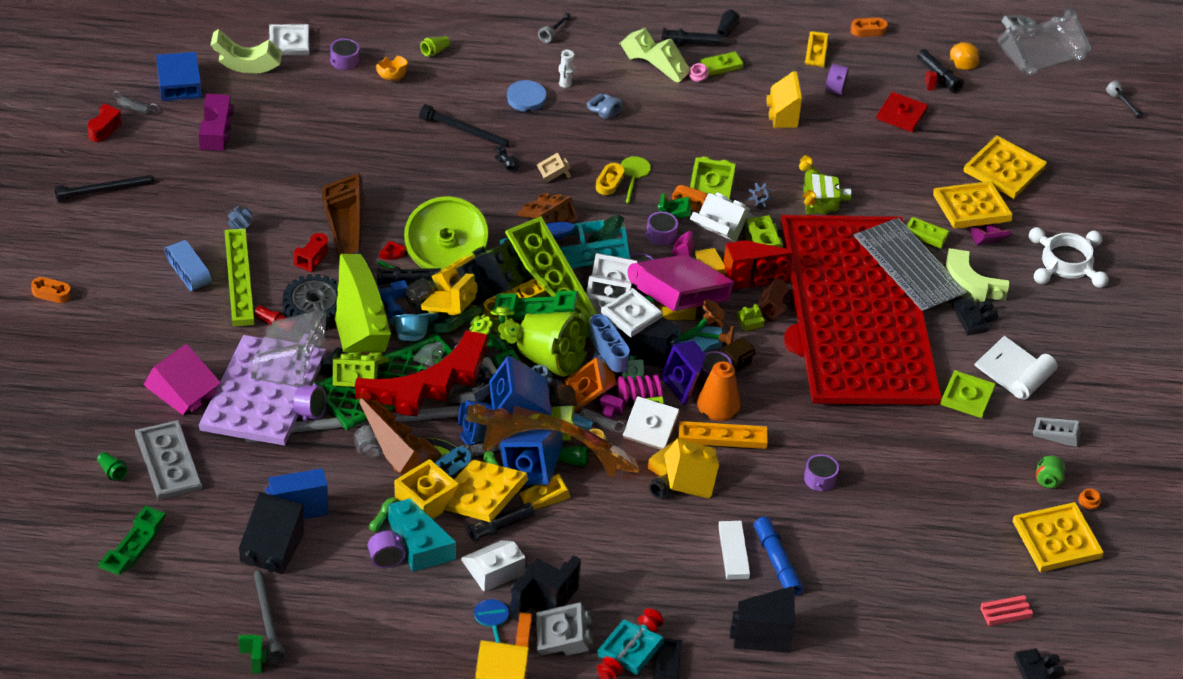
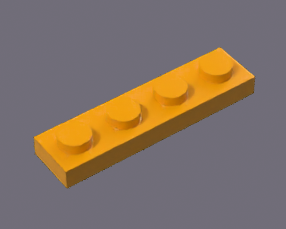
[678,421,767,449]

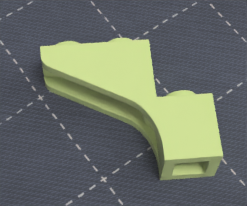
[620,28,690,82]

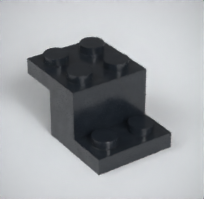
[456,239,532,307]
[509,555,581,622]

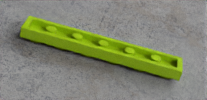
[225,229,254,326]

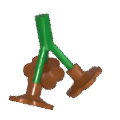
[679,299,735,345]

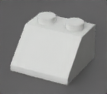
[461,540,526,592]

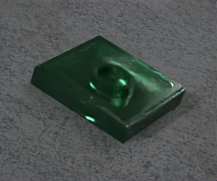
[427,305,483,334]

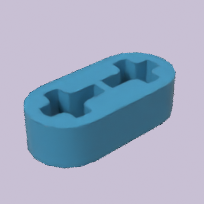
[434,447,471,476]

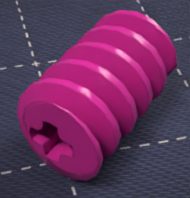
[616,375,663,404]

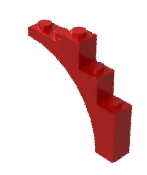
[355,330,487,417]

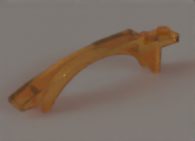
[465,404,639,477]

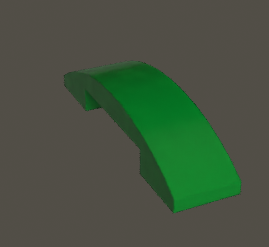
[493,290,578,320]
[98,505,166,575]

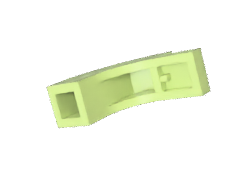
[211,29,282,73]
[945,248,1009,303]

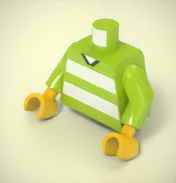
[799,155,851,215]

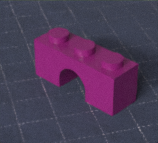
[199,94,234,151]

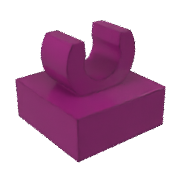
[600,393,625,421]

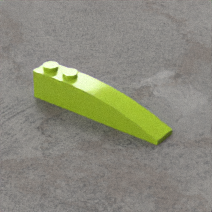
[505,216,598,326]
[335,254,391,352]

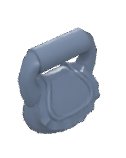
[587,93,624,119]

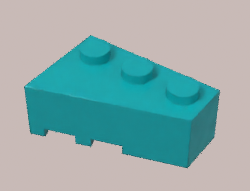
[388,498,456,572]

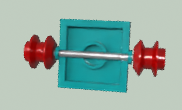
[597,608,664,679]

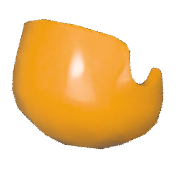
[950,42,980,70]
[376,56,408,81]

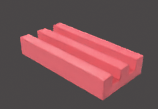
[981,595,1033,626]

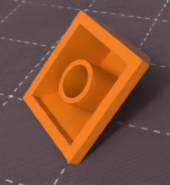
[564,357,617,413]

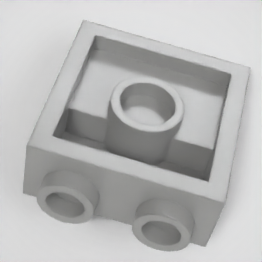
[536,602,593,656]

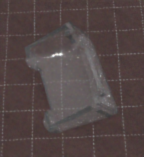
[997,8,1092,76]
[249,310,326,387]

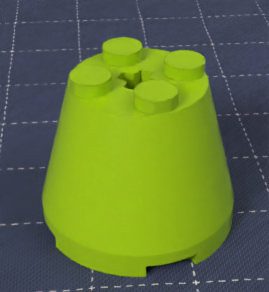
[516,312,589,377]

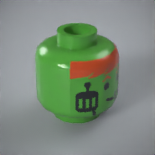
[1036,456,1066,489]

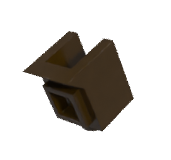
[722,337,756,374]

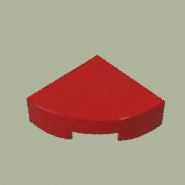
[925,71,937,90]
[379,240,408,260]

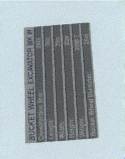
[854,218,967,310]

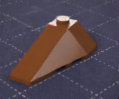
[359,398,442,475]

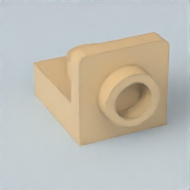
[537,153,572,183]

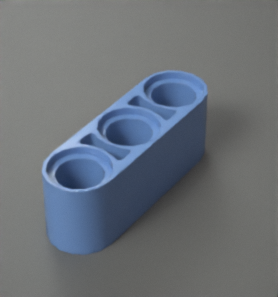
[165,240,212,291]
[589,314,630,372]

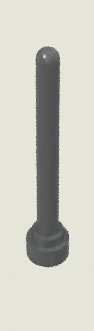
[254,570,286,663]

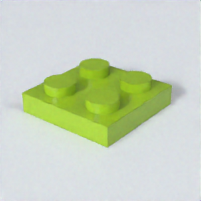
[940,370,995,418]

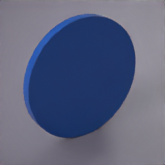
[546,222,575,241]

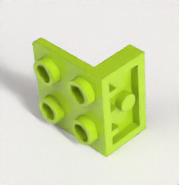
[333,352,389,387]

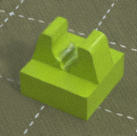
[736,304,765,331]

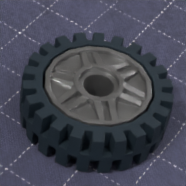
[283,274,338,332]

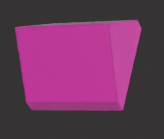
[672,231,694,257]

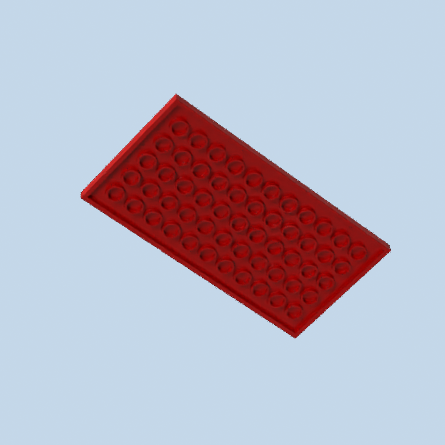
[780,215,942,405]

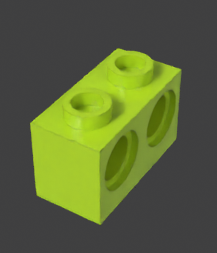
[744,215,783,248]

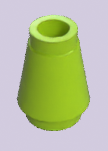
[420,36,450,57]

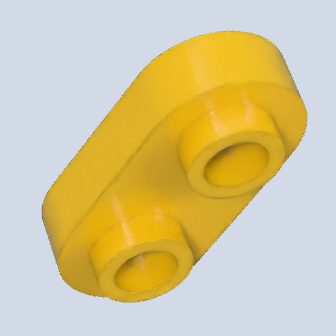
[596,163,624,195]

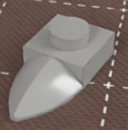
[1002,15,1037,34]

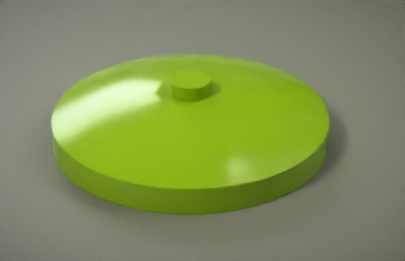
[404,196,488,270]

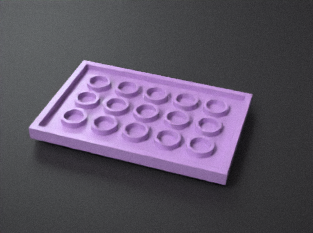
[199,335,326,446]

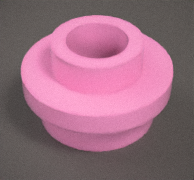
[689,63,709,82]

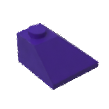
[660,341,706,405]

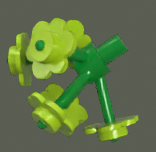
[469,305,522,353]

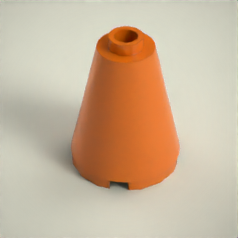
[697,361,741,421]

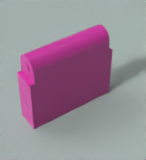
[627,254,734,311]

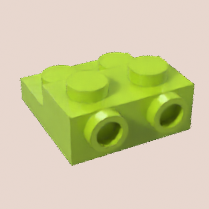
[690,157,736,199]

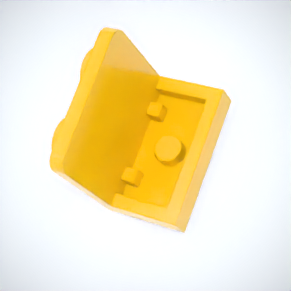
[421,274,477,315]

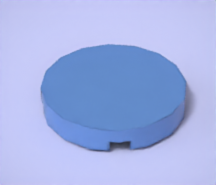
[507,80,546,111]

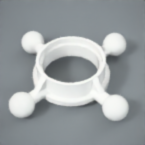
[1029,227,1109,288]

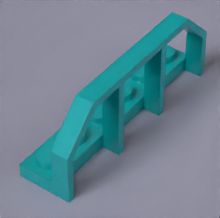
[500,220,630,268]

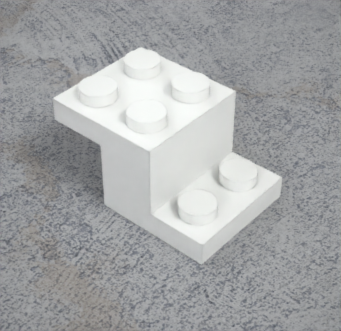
[690,192,754,242]
[586,253,638,324]

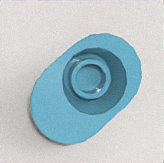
[389,313,439,342]

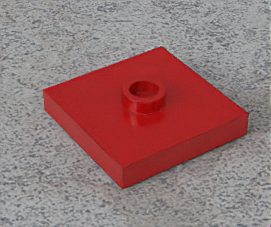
[876,91,928,132]

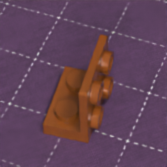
[517,193,579,224]

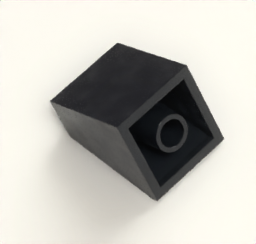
[613,317,680,368]
[239,492,304,574]
[729,587,795,653]

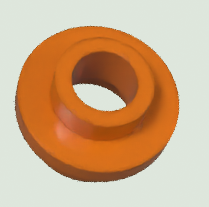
[1078,488,1101,510]

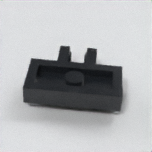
[952,297,999,336]
[1014,648,1066,679]

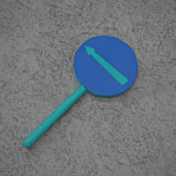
[474,599,509,643]

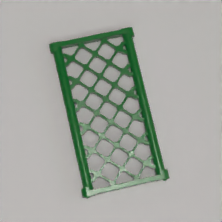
[312,333,457,431]

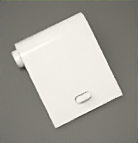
[974,336,1058,400]

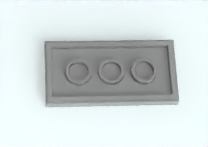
[135,420,203,500]

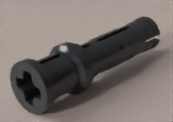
[661,27,721,46]
[917,49,964,93]
[377,266,441,285]
[467,502,535,542]

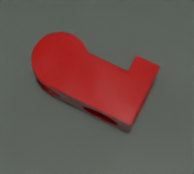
[88,103,122,142]
[294,233,328,273]

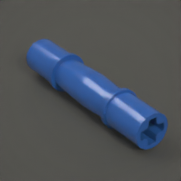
[754,517,804,597]

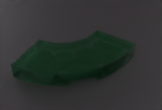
[587,215,625,243]

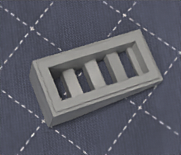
[1033,417,1081,447]

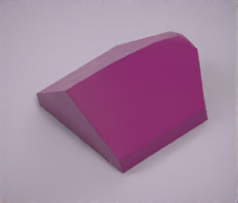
[968,223,1013,245]

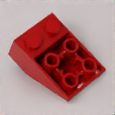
[723,240,794,290]

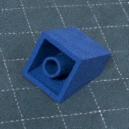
[489,356,552,423]
[500,422,563,485]

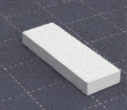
[718,521,750,580]

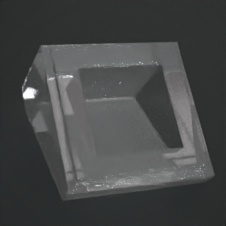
[413,342,443,366]

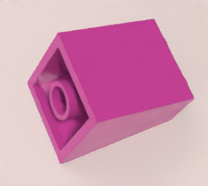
[144,343,221,415]

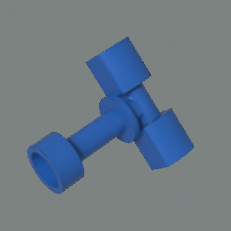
[377,280,408,319]

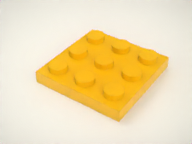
[963,135,1047,199]
[933,181,1013,229]
[444,459,529,522]
[1013,502,1104,572]

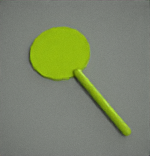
[621,156,650,203]

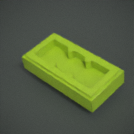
[700,52,743,77]
[906,217,950,249]

